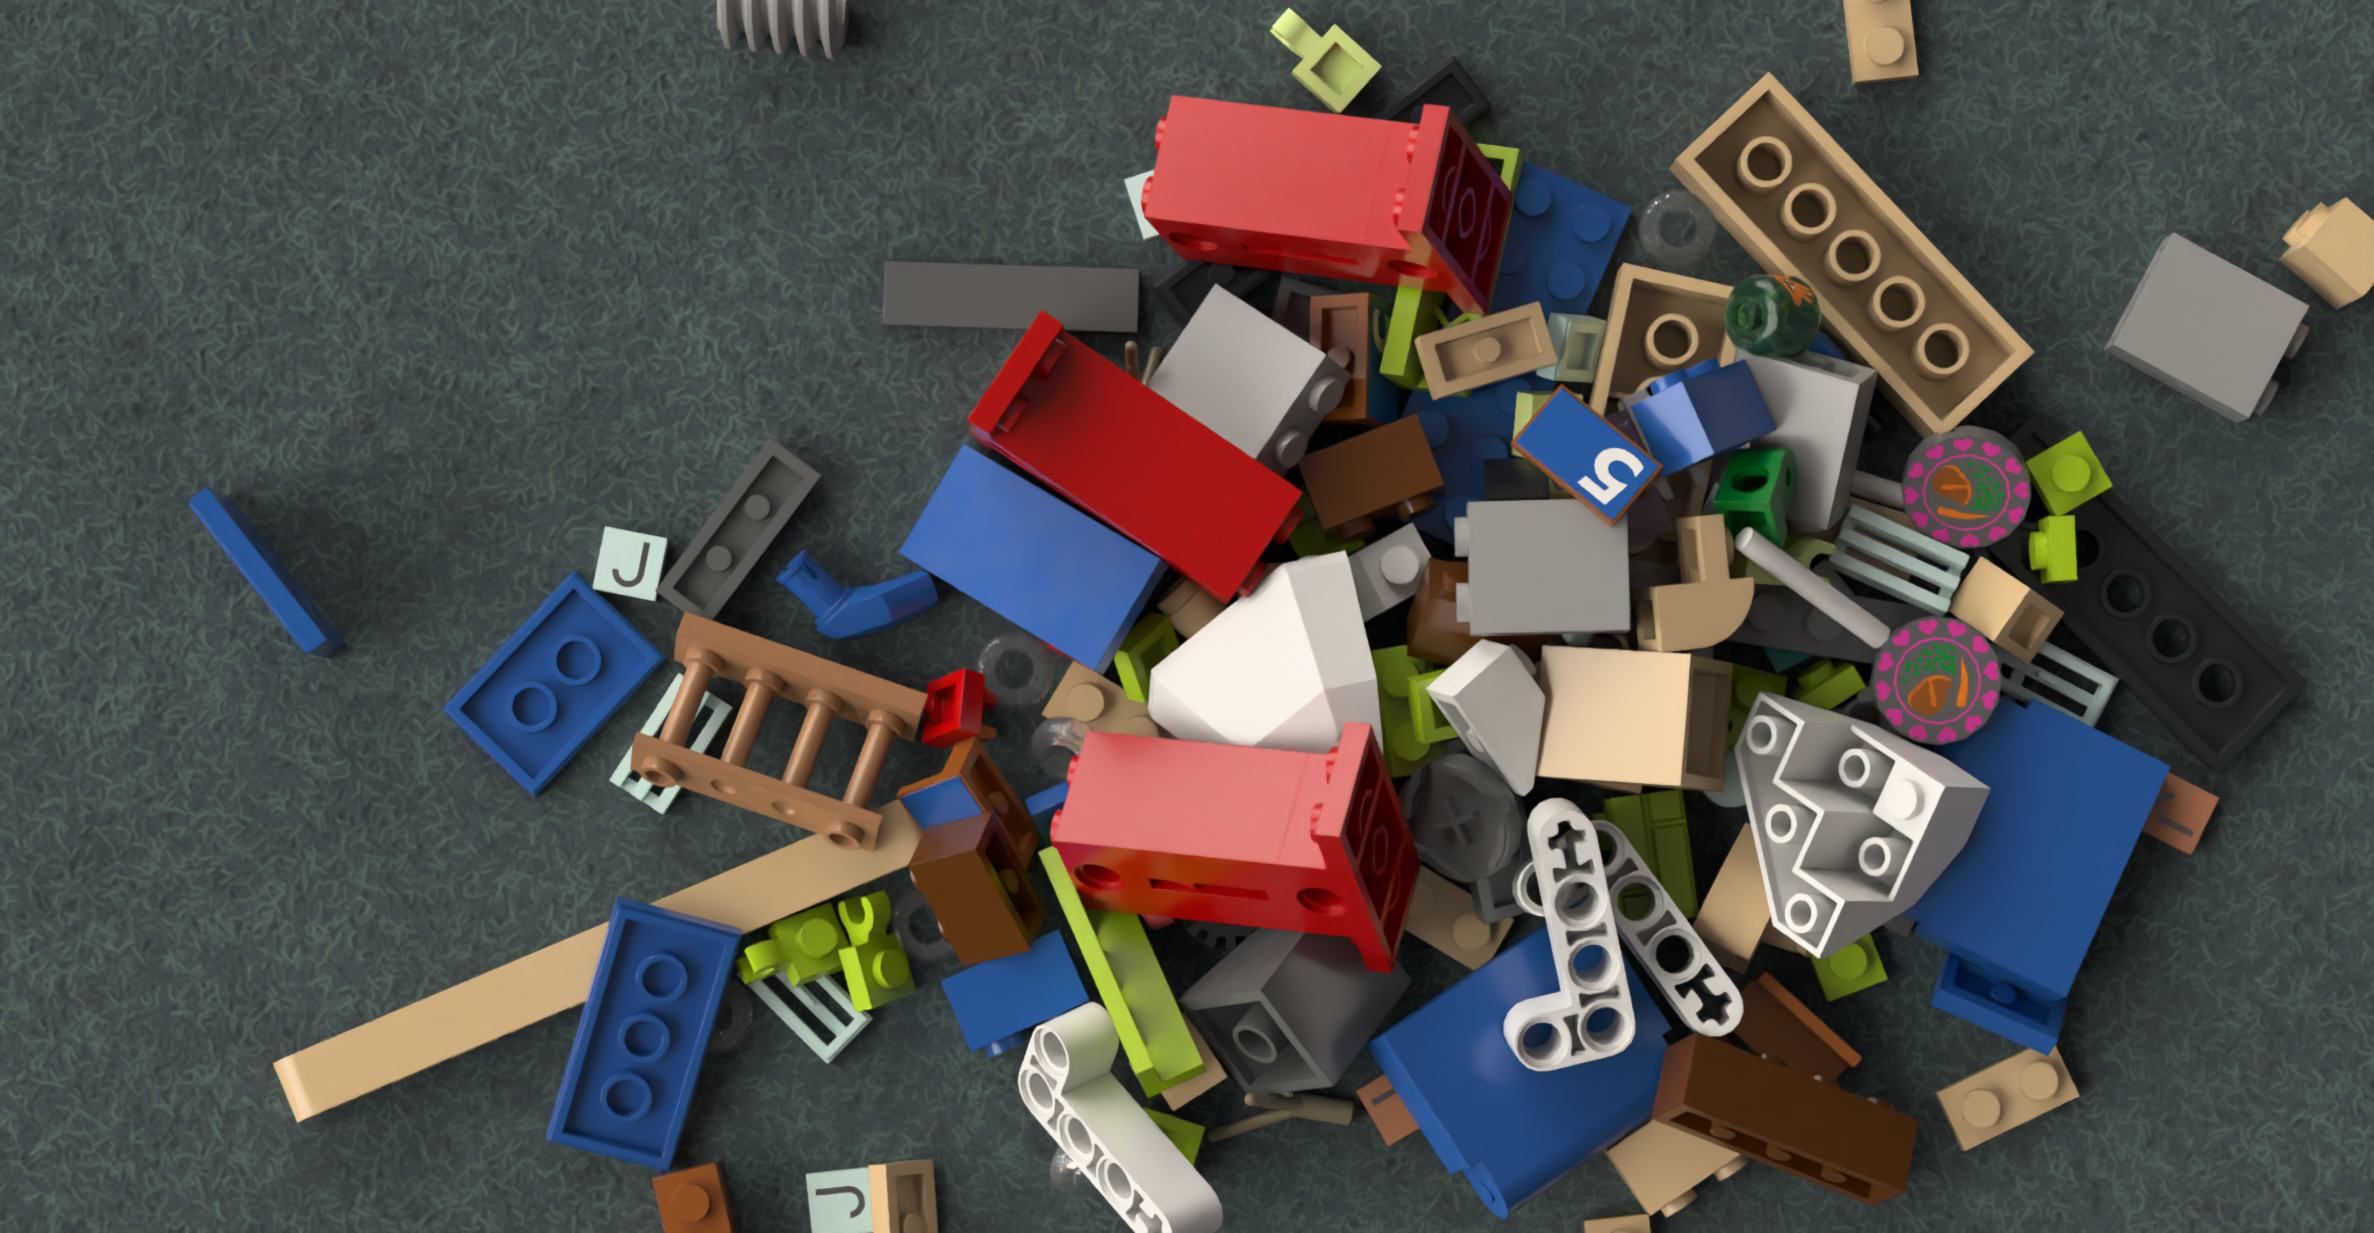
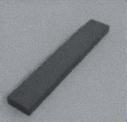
[1152,55,1492,329]

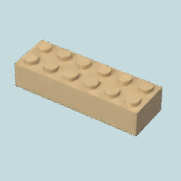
[1669,72,2035,439]

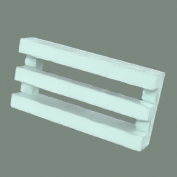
[1824,503,1970,617]
[1990,641,2119,728]
[609,673,734,815]
[737,971,874,1064]

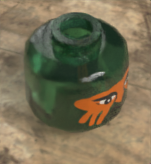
[1724,274,1821,359]

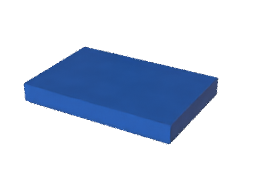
[189,487,346,658]
[442,571,668,797]

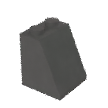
[1177,927,1412,1094]

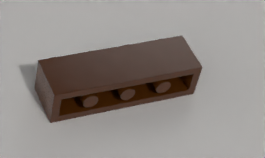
[1651,1032,1919,1206]

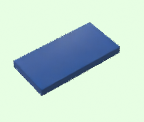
[899,444,1169,676]
[546,896,742,1172]

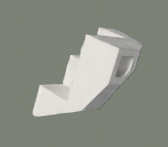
[1148,551,1383,756]
[1734,691,1991,958]

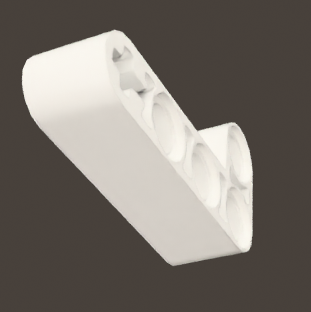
[1504,798,1636,1071]
[1512,820,1743,1036]
[1018,1002,1223,1233]

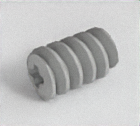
[717,0,851,60]

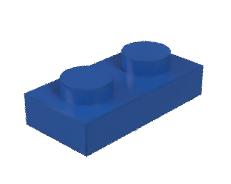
[1930,952,2068,1056]

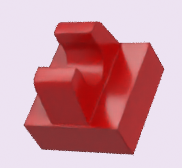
[922,668,999,749]

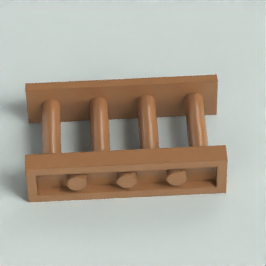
[630,611,928,853]

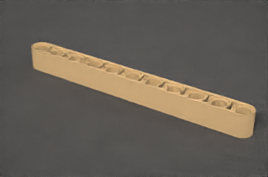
[273,800,923,1122]

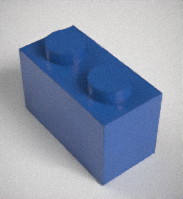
[1631,357,1777,478]
[941,929,1090,1058]

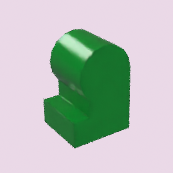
[1714,448,1797,549]

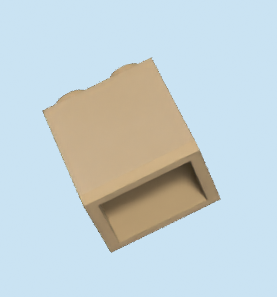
[1532,645,1733,792]

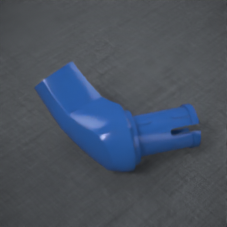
[776,549,938,640]

